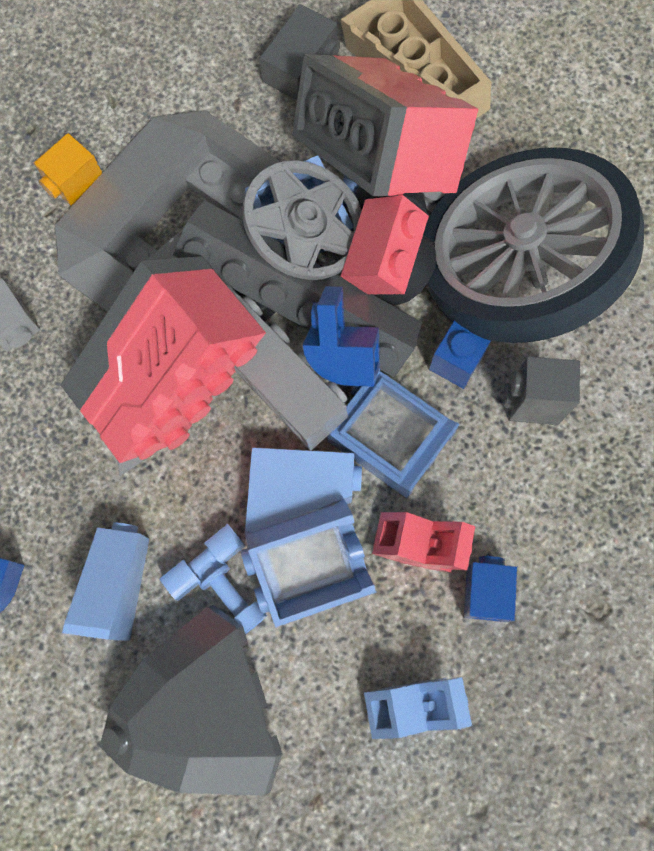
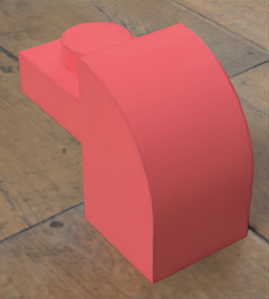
[372,512,475,572]

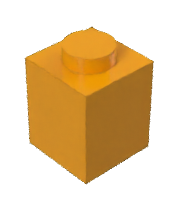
[34,133,102,206]

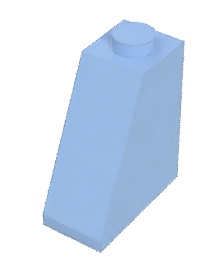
[245,448,362,533]
[62,522,149,641]

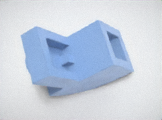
[364,677,472,739]

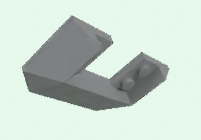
[55,110,281,312]

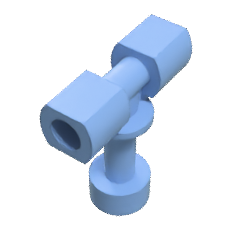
[159,524,267,634]

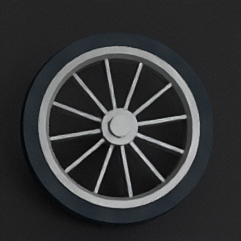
[423,147,645,343]

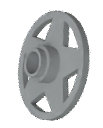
[242,161,362,280]

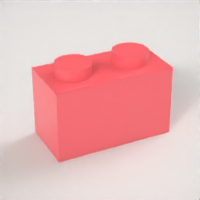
[341,195,429,295]

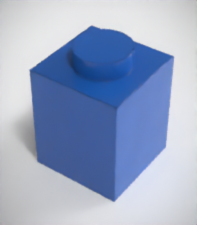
[429,321,491,389]
[463,556,517,622]

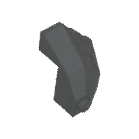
[99,605,282,796]

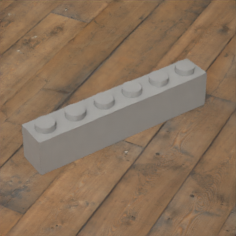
[146,233,348,451]

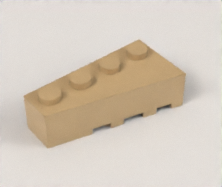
[341,0,491,119]

